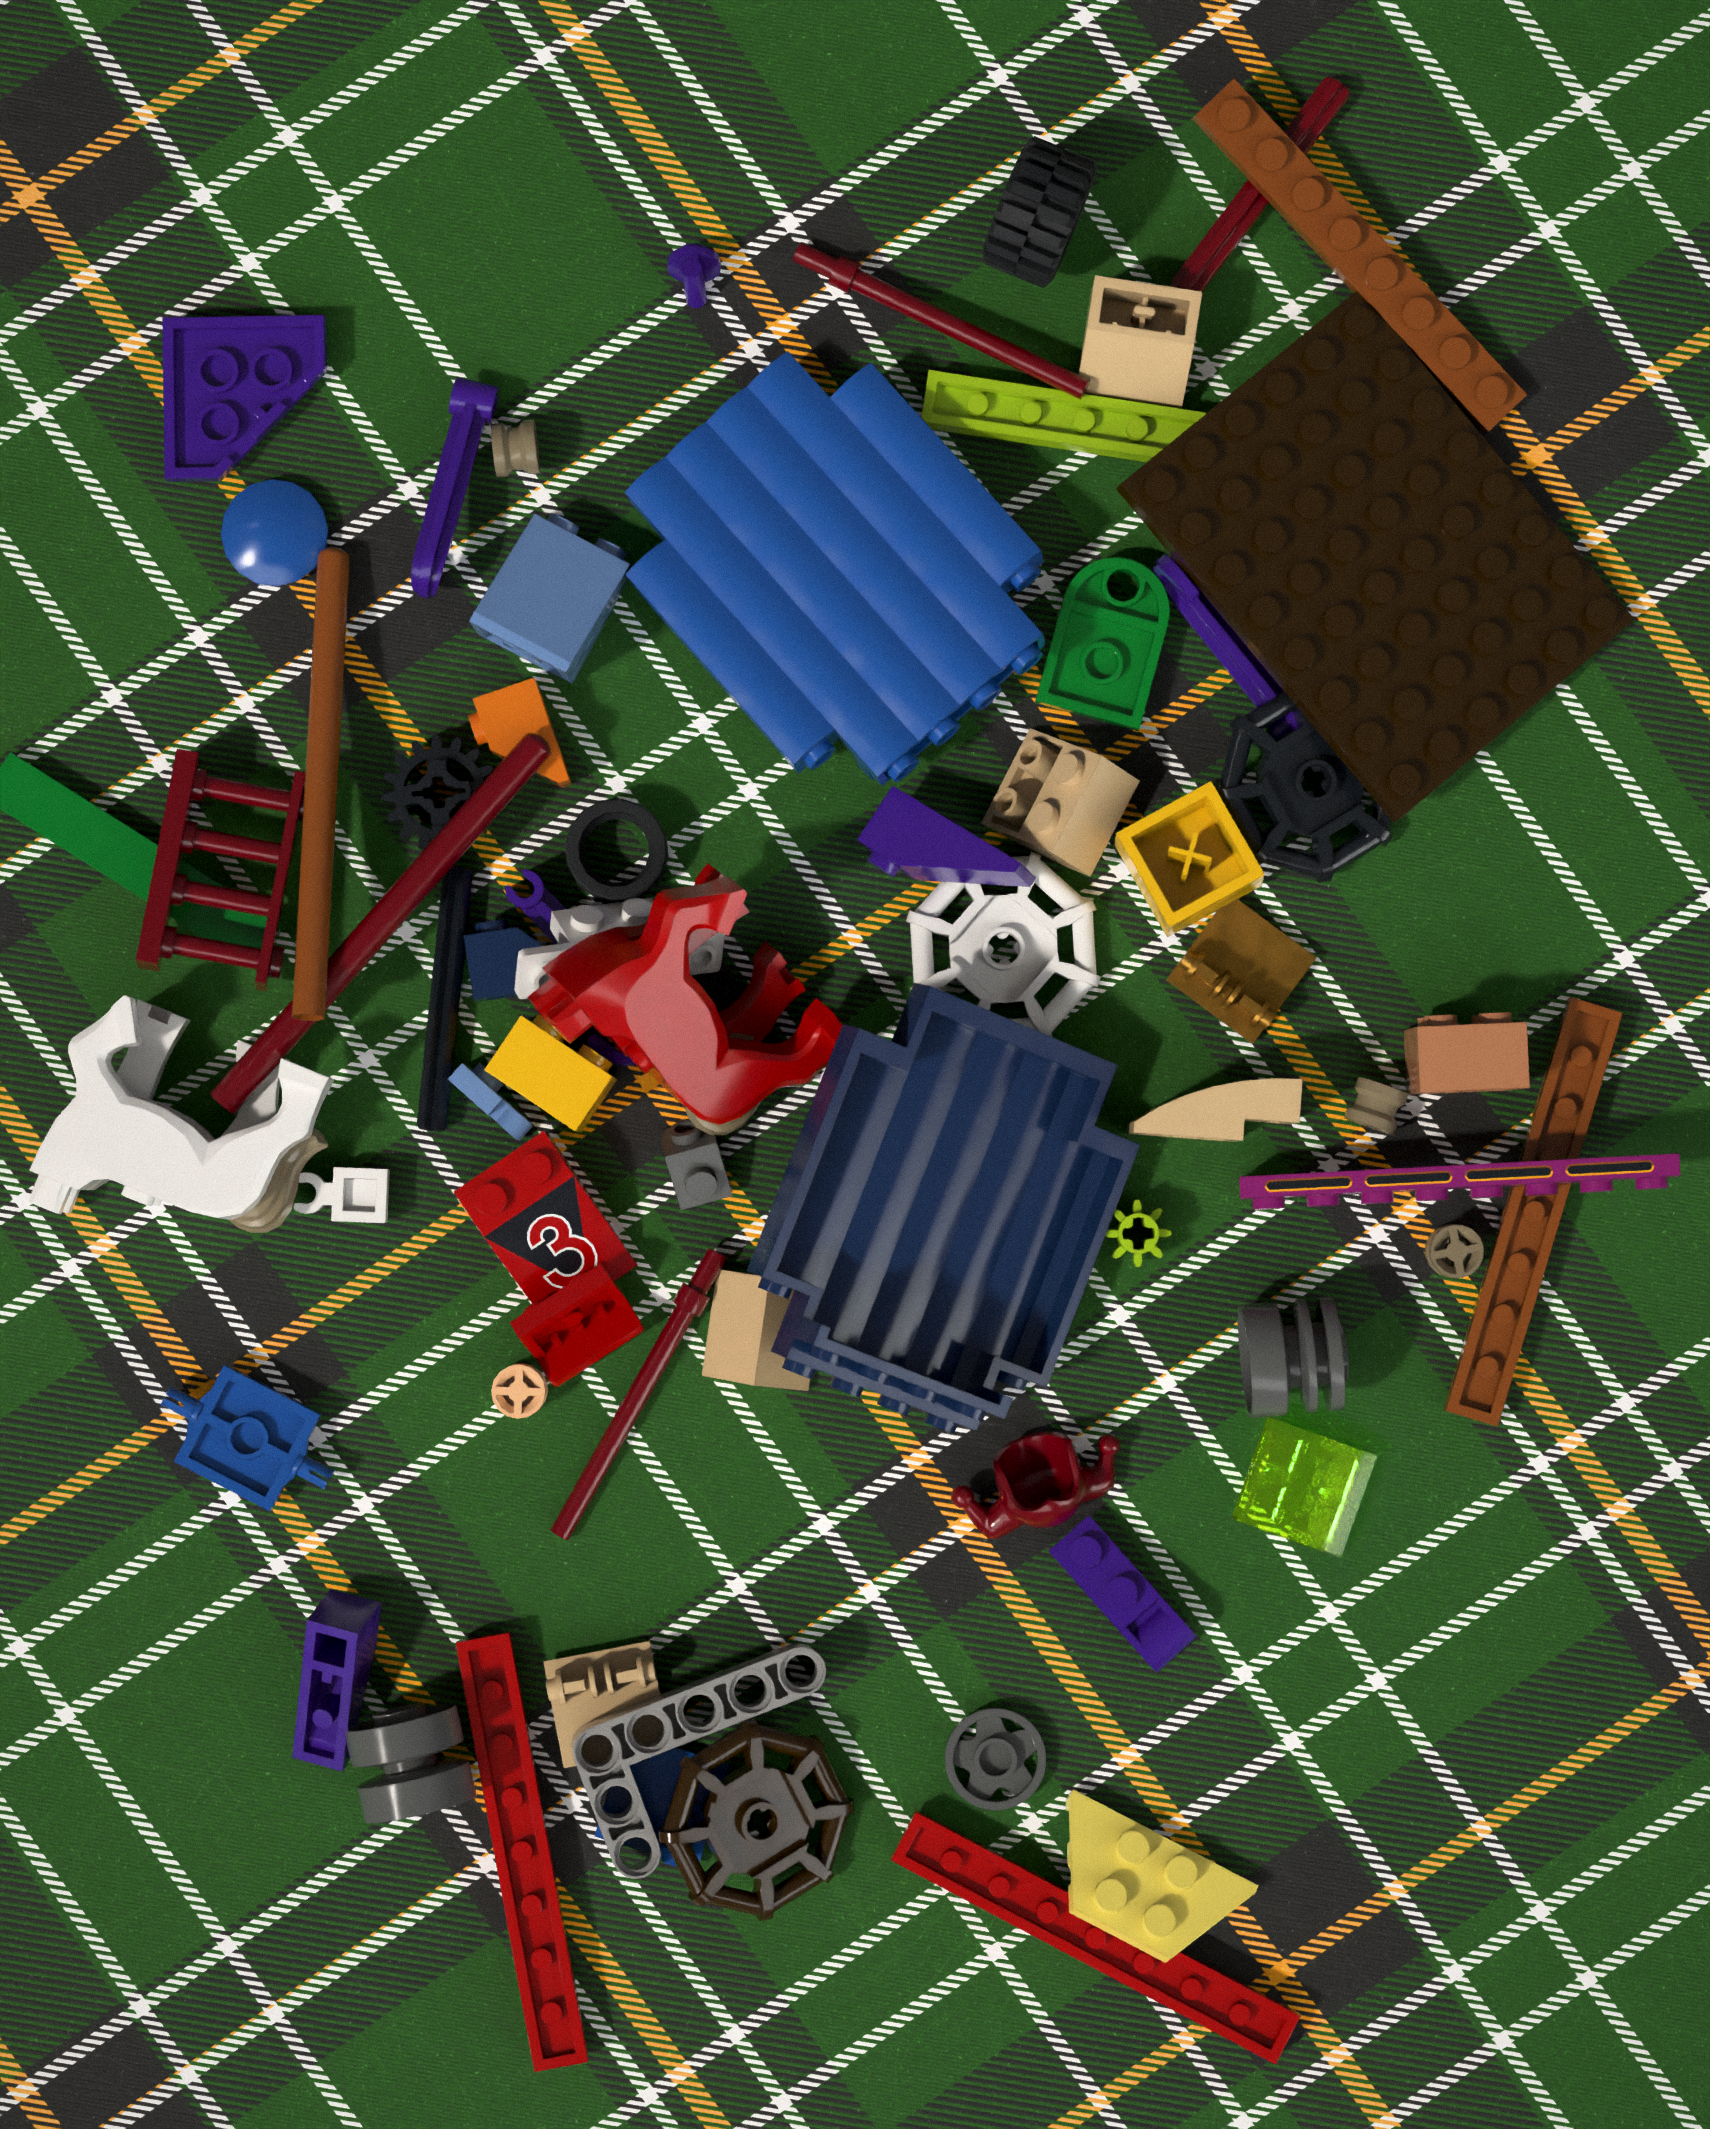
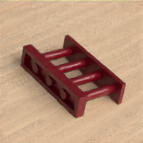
[136,749,305,991]

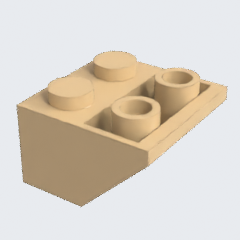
[1078,275,1202,409]
[981,728,1140,877]

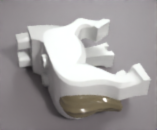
[28,995,335,1233]

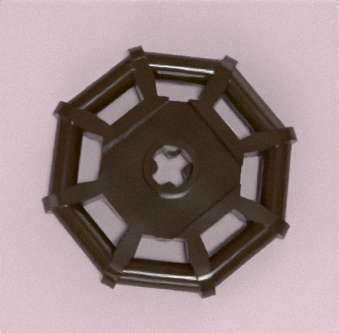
[658,1719,854,1921]

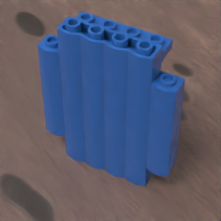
[625,351,1045,786]

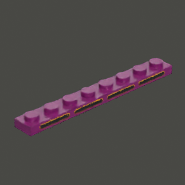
[1239,1153,1681,1210]

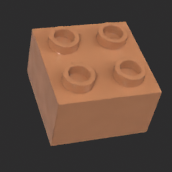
[1404,1012,1530,1095]

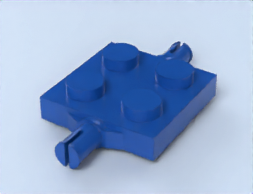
[161,1364,335,1511]

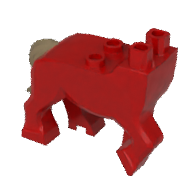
[527,863,842,1135]

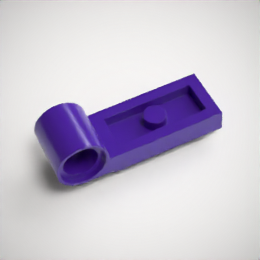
[1049,1515,1197,1673]

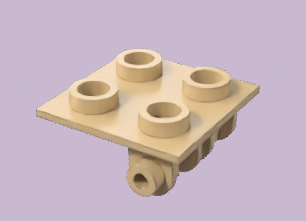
[544,1640,663,1768]

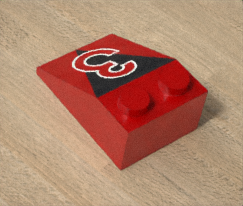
[454,1131,638,1303]

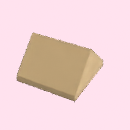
[702,1269,810,1391]

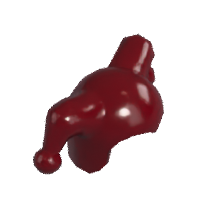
[951,1431,1120,1539]

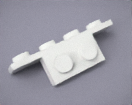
[514,898,725,999]

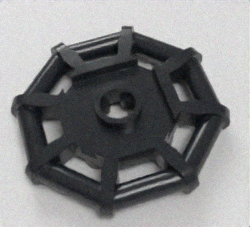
[1216,691,1392,883]

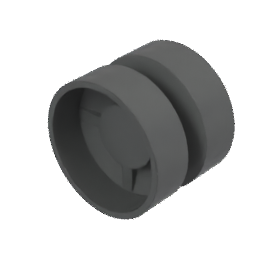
[344,1703,477,1823]

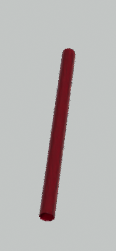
[210,733,551,1115]

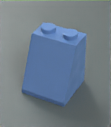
[469,513,631,684]

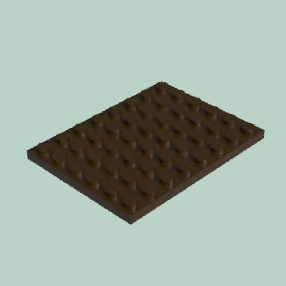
[1116,291,1635,823]

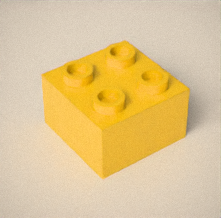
[1115,781,1265,938]
[484,1014,617,1133]

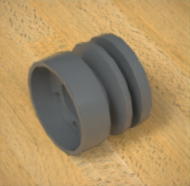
[1238,1296,1349,1418]

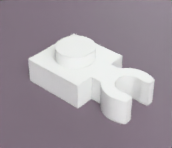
[294,1167,390,1223]

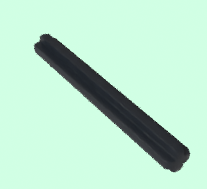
[417,865,473,1132]

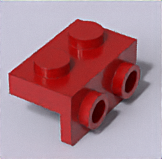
[509,1263,644,1387]

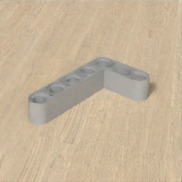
[571,1643,826,1879]

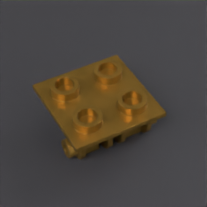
[1166,899,1316,1044]

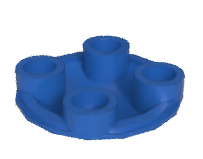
[221,479,328,587]

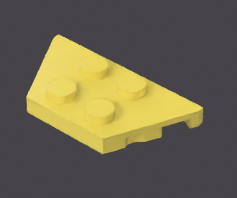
[1066,1789,1258,1963]

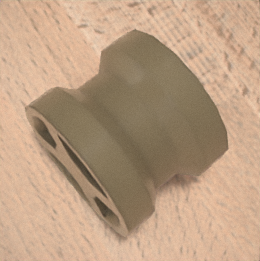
[491,419,540,478]
[1344,1077,1408,1135]
[1425,1224,1484,1278]

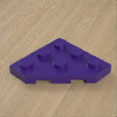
[162,315,327,482]

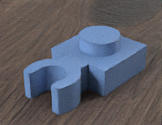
[448,1063,534,1141]

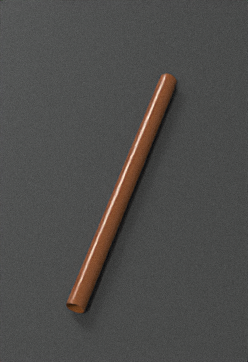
[292,547,350,1021]

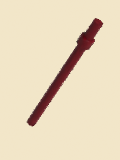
[793,242,1090,400]
[550,1248,727,1541]

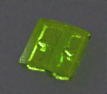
[1231,1417,1377,1558]

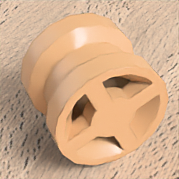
[491,1363,548,1419]

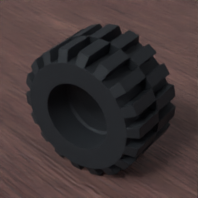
[983,136,1096,288]

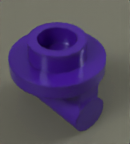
[667,243,721,308]

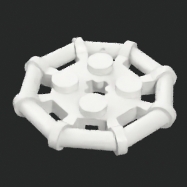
[906,852,1101,1037]

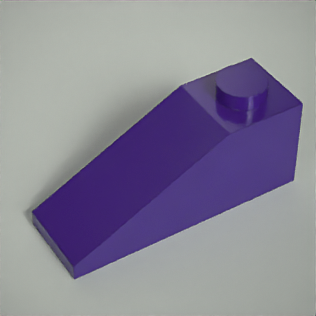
[857,785,1036,887]
[292,1589,381,1772]

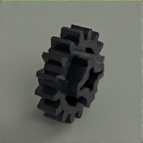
[381,735,494,850]

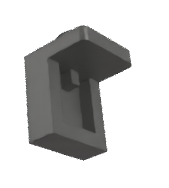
[659,1119,733,1211]

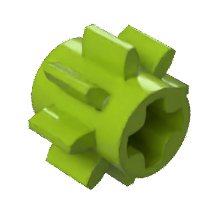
[1105,1200,1171,1267]

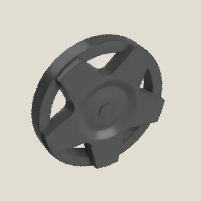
[945,1707,1046,1810]

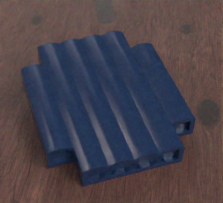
[747,983,1140,1434]

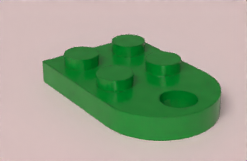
[1035,557,1170,731]

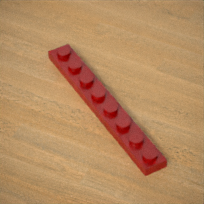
[456,1631,589,2072]
[890,1810,1301,2065]

